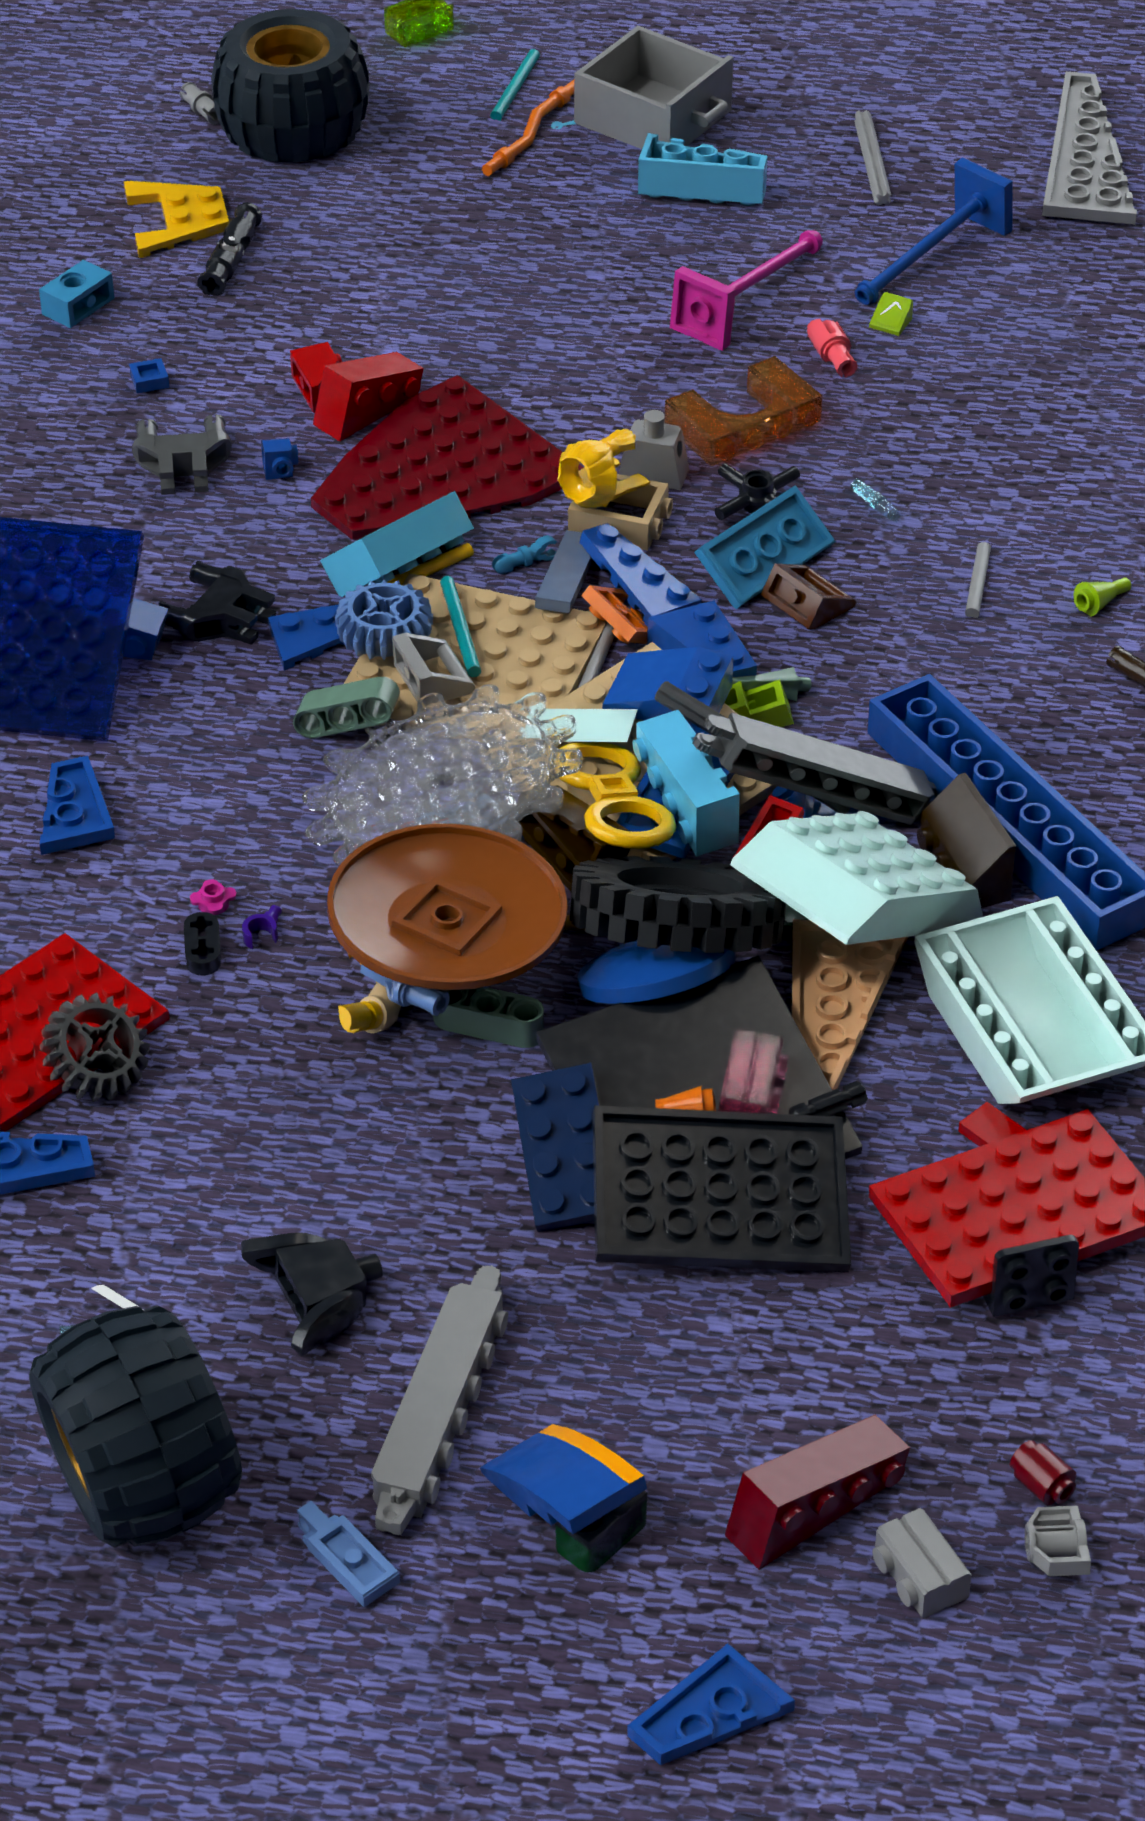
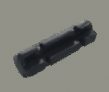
[788,1081,868,1117]

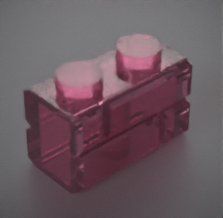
[719,1029,789,1114]

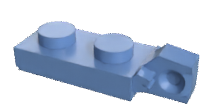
[297,1501,400,1607]

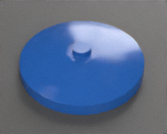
[577,941,736,1004]

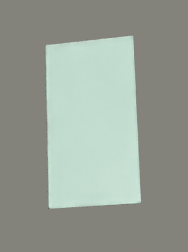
[523,709,638,742]

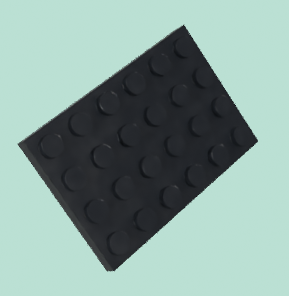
[592,1105,851,1272]

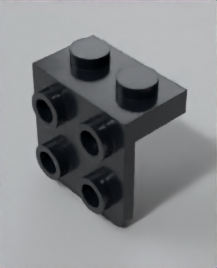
[983,1235,1079,1317]

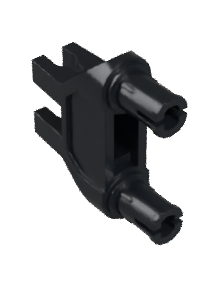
[159,561,276,645]

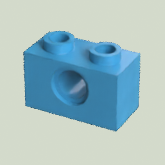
[39,260,115,328]

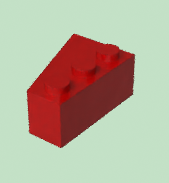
[313,352,424,442]

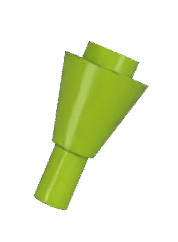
[1074,577,1131,616]

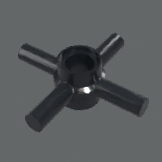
[715,463,800,520]

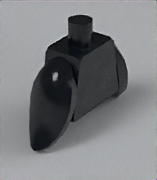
[241,1233,383,1357]

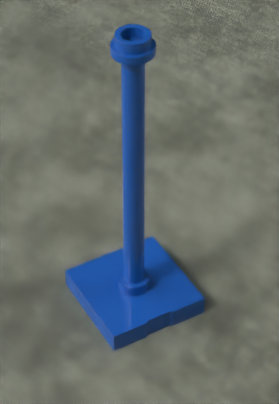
[855,157,1013,305]

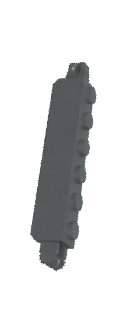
[692,713,938,825]

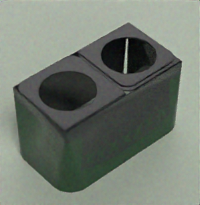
[555,1491,648,1572]

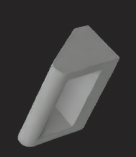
[392,633,475,708]

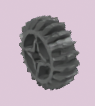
[39,993,150,1102]

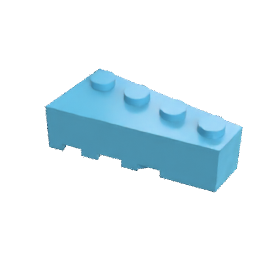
[638,133,767,206]
[320,491,474,597]
[632,709,740,857]

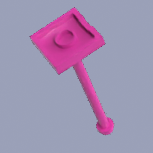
[670,230,823,351]

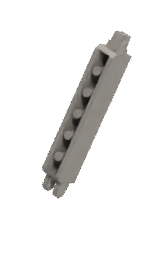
[371,1265,508,1535]

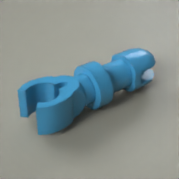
[492,535,557,574]

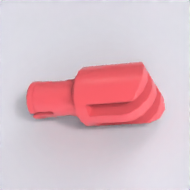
[807,319,857,377]

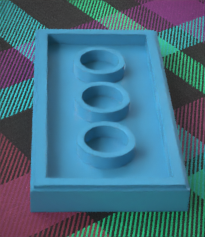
[694,485,836,609]

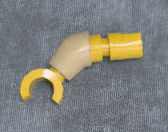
[338,982,401,1034]

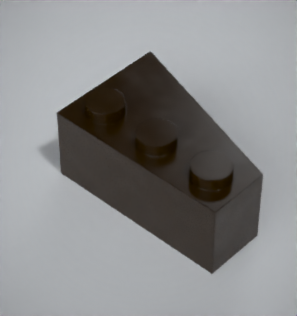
[511,785,631,892]

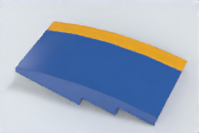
[480,1424,647,1534]

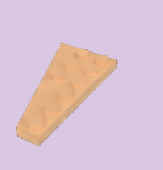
[791,919,908,1090]

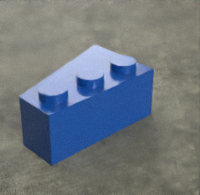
[647,600,757,691]

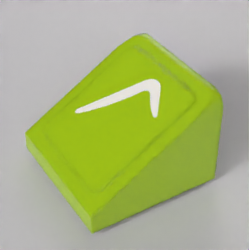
[869,292,913,336]

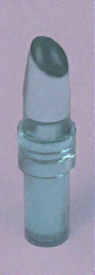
[850,478,899,523]

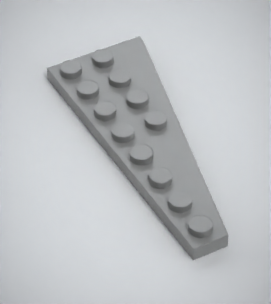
[1042,71,1137,225]

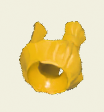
[558,429,650,508]

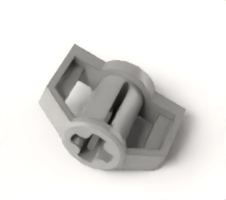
[1024,1506,1091,1576]

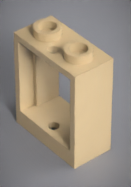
[568,474,673,551]

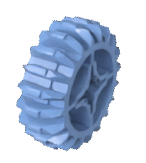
[335,579,433,661]

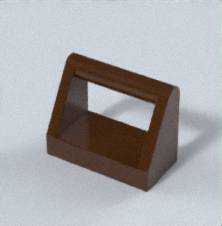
[761,563,856,629]

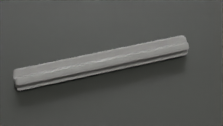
[854,110,891,205]

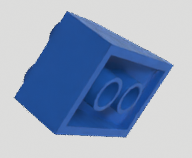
[602,646,733,728]

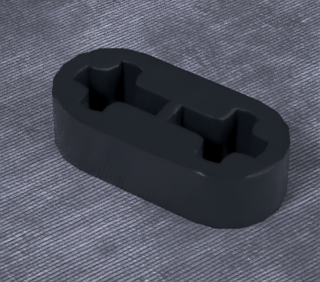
[184,912,221,976]

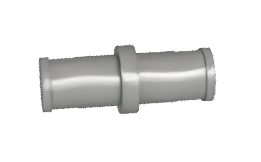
[179,82,220,125]

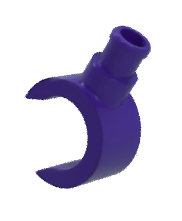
[242,905,282,949]

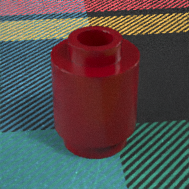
[1010,1440,1076,1506]

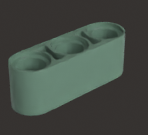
[293,677,400,738]
[433,987,544,1048]

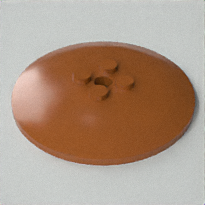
[327,824,568,990]

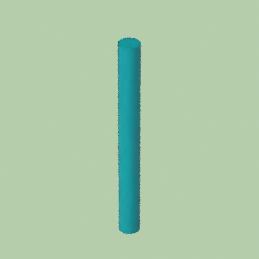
[490,49,540,120]
[440,576,481,677]

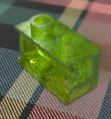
[384,0,454,47]

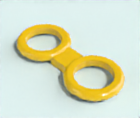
[551,742,677,849]

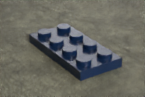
[511,1063,600,1232]

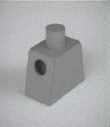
[619,410,689,490]

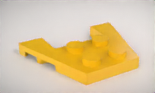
[124,181,229,258]

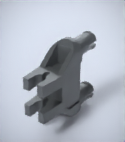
[132,414,232,495]

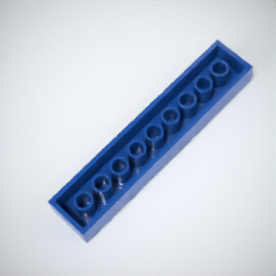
[867,674,1145,951]

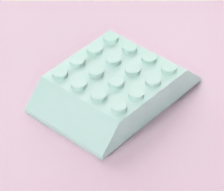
[730,811,983,945]
[914,896,1145,1104]

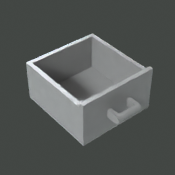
[574,26,734,149]

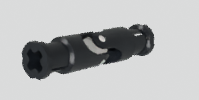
[197,202,263,296]

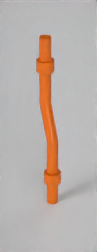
[482,80,574,176]

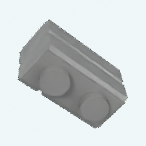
[872,1508,972,1618]

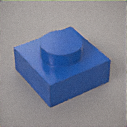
[129,358,169,393]

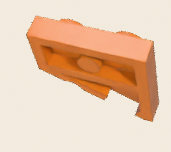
[581,585,647,644]

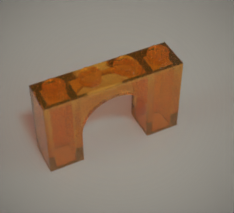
[665,356,822,466]

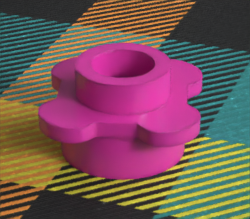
[190,879,236,915]

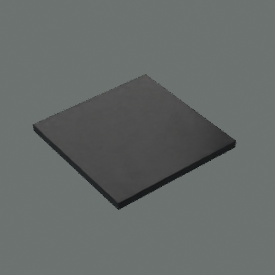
[536,955,863,1159]

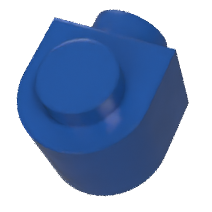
[261,438,299,480]

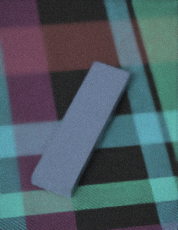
[535,530,593,614]

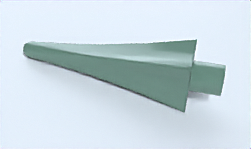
[732,667,811,701]

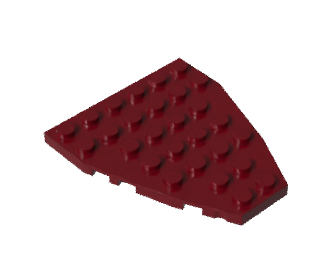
[311,375,584,540]

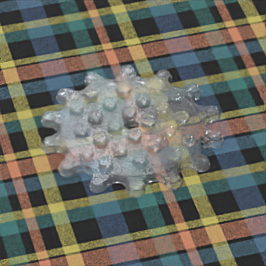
[302,684,583,866]

